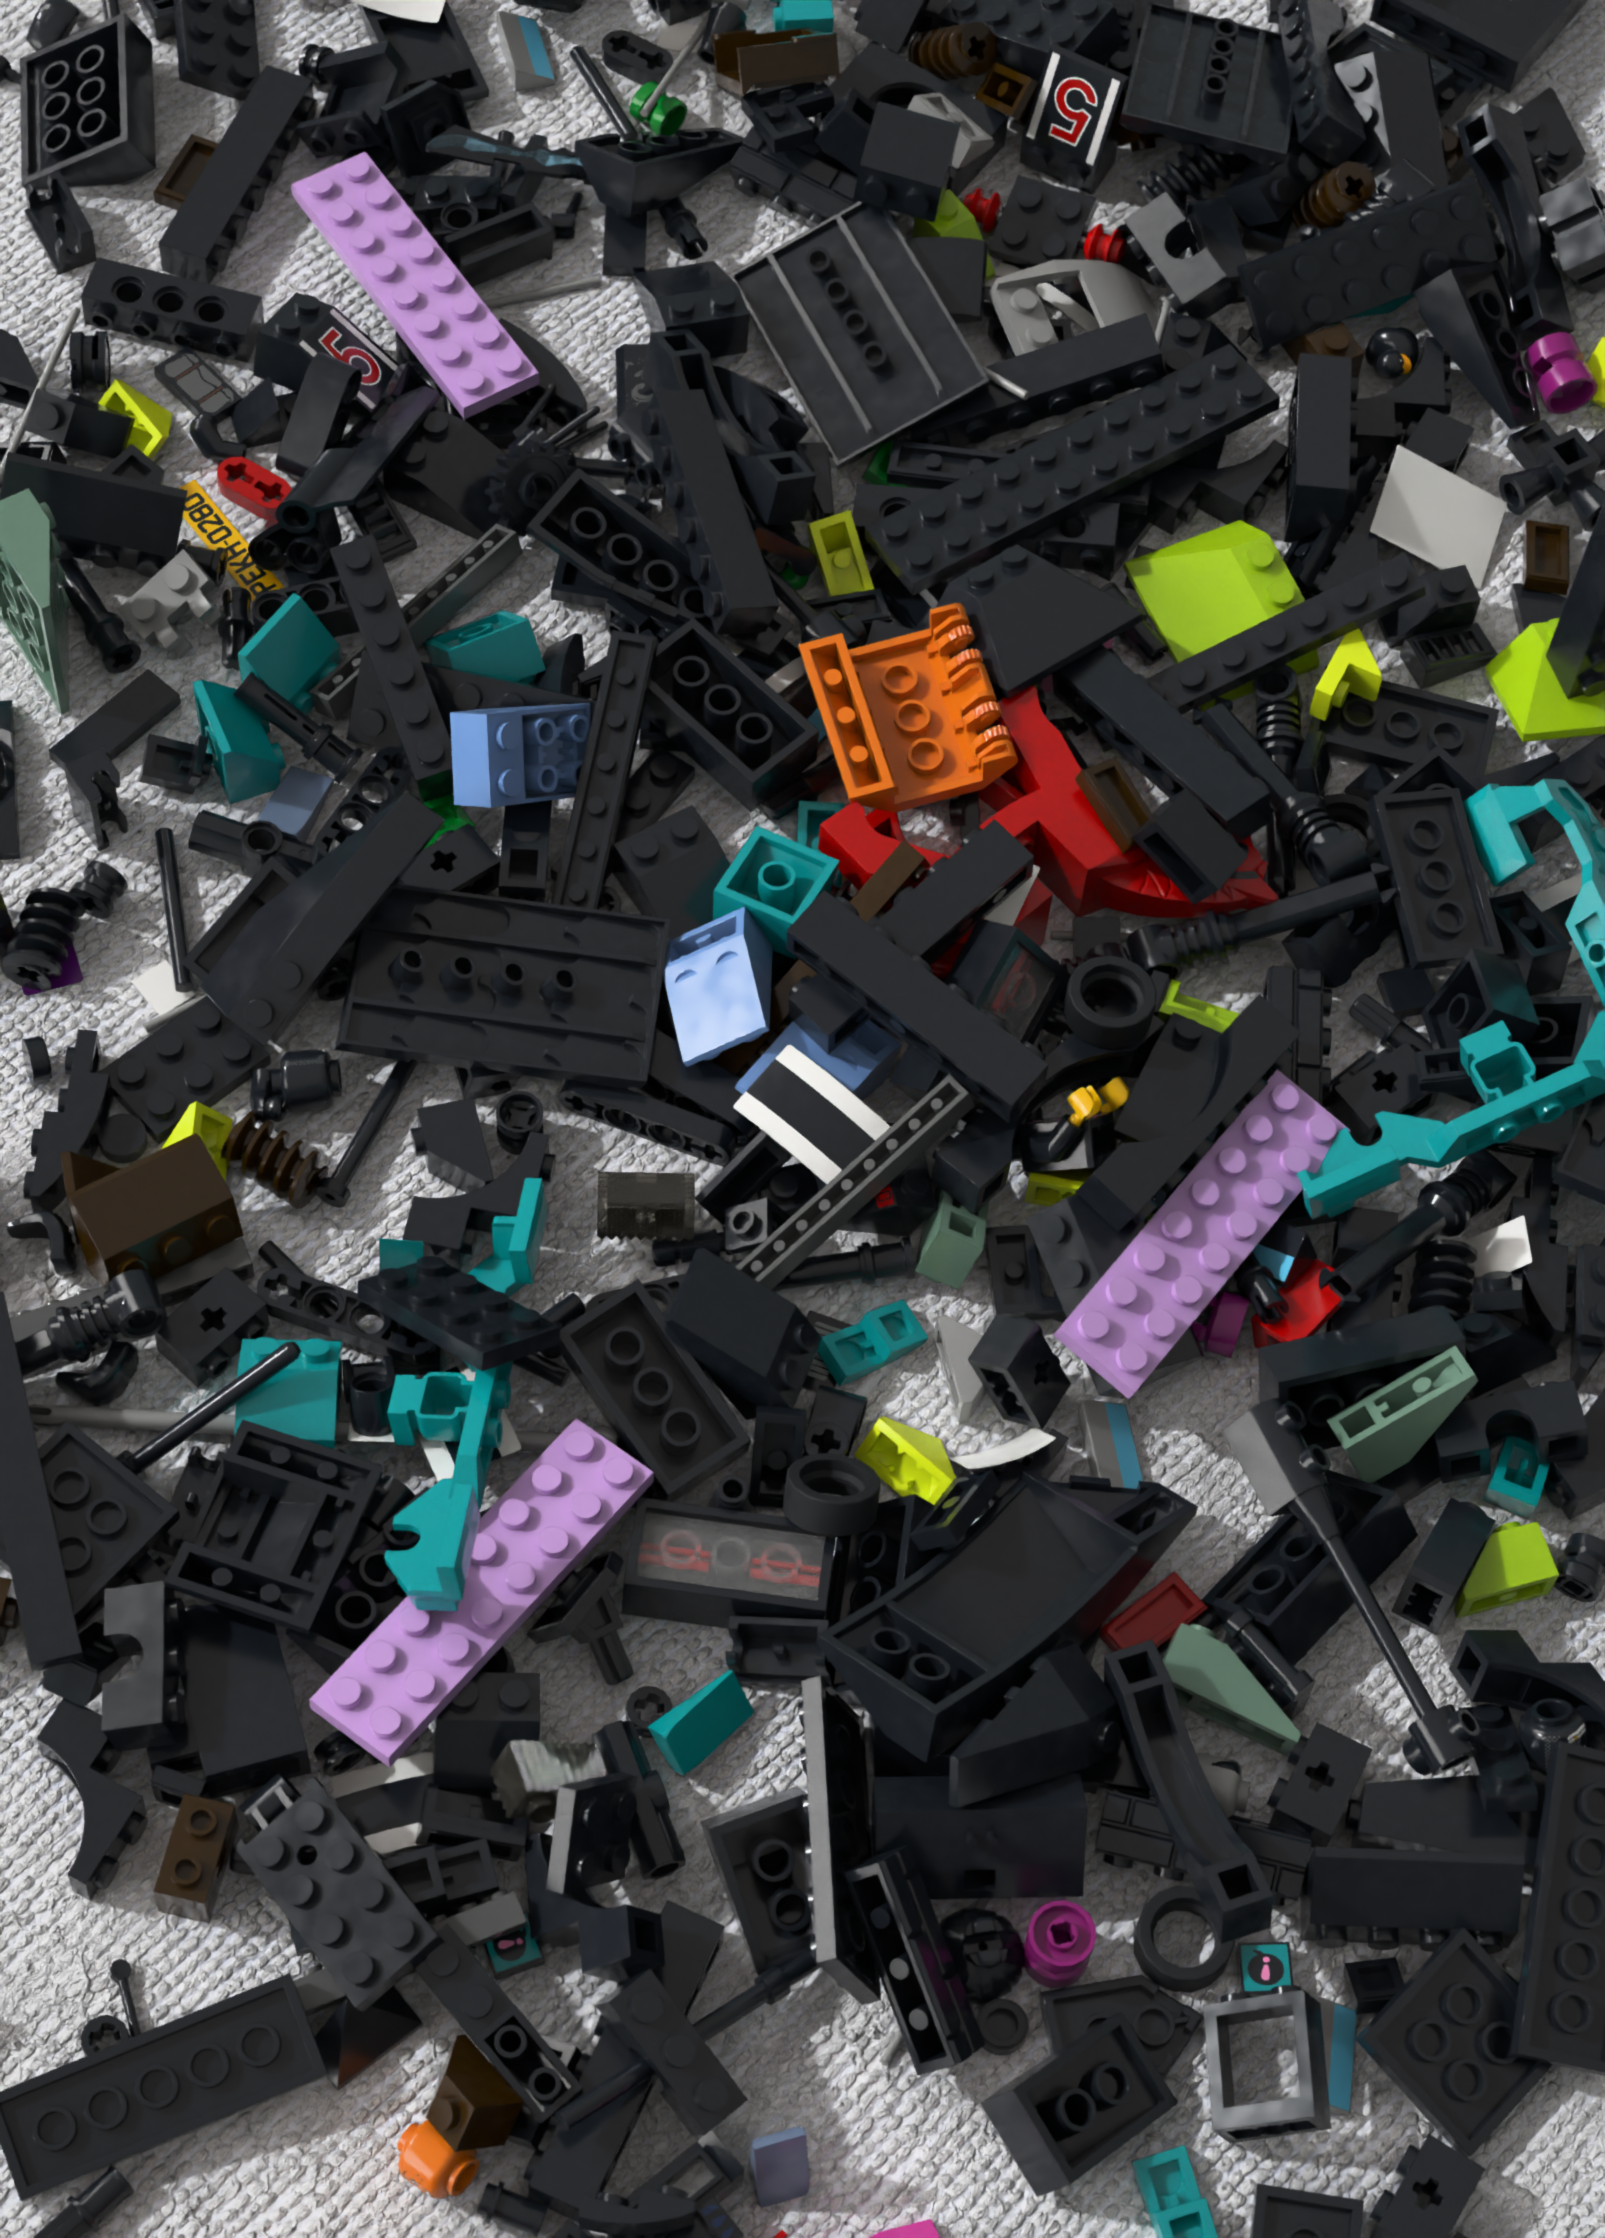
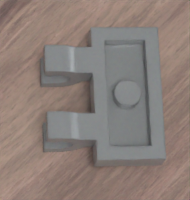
[118,549,226,659]

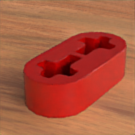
[217,457,292,521]

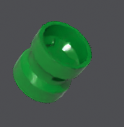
[629,81,687,136]

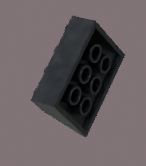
[20,13,156,189]

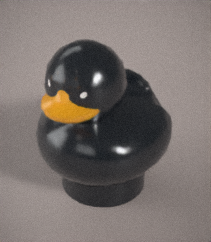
[1365,327,1419,380]

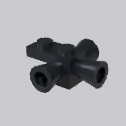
[1499,419,1605,532]

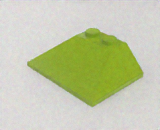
[1123,520,1319,712]
[1485,618,1605,742]

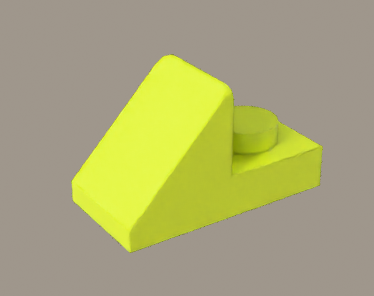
[807,510,874,597]
[1309,628,1382,721]

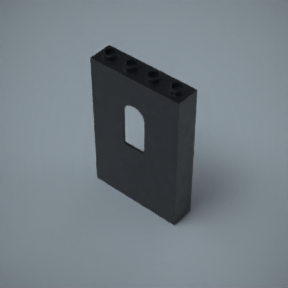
[1369,0,1588,93]

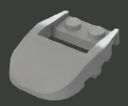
[988,259,1160,356]

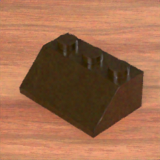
[66,1133,244,1289]

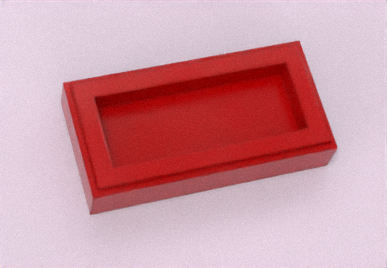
[1099,1571,1208,1652]

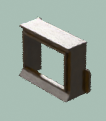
[712,27,840,96]

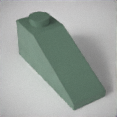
[915,1186,989,1290]
[1327,1345,1478,1484]
[1162,1623,1301,1756]

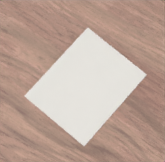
[1370,445,1507,589]

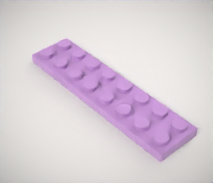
[291,152,539,420]
[1053,1069,1351,1399]
[309,1418,654,1768]

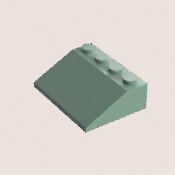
[0,488,71,715]

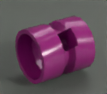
[1523,332,1598,414]
[1191,1291,1249,1359]
[1023,1900,1096,1989]

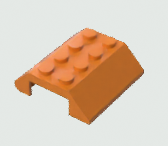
[799,603,1018,813]

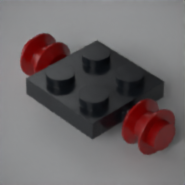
[963,175,1126,268]

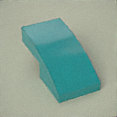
[817,1299,929,1387]
[1131,2145,1218,2238]

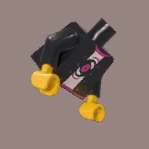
[1011,1077,1130,1172]

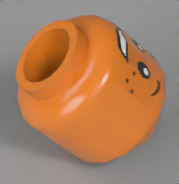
[397,2120,480,2199]

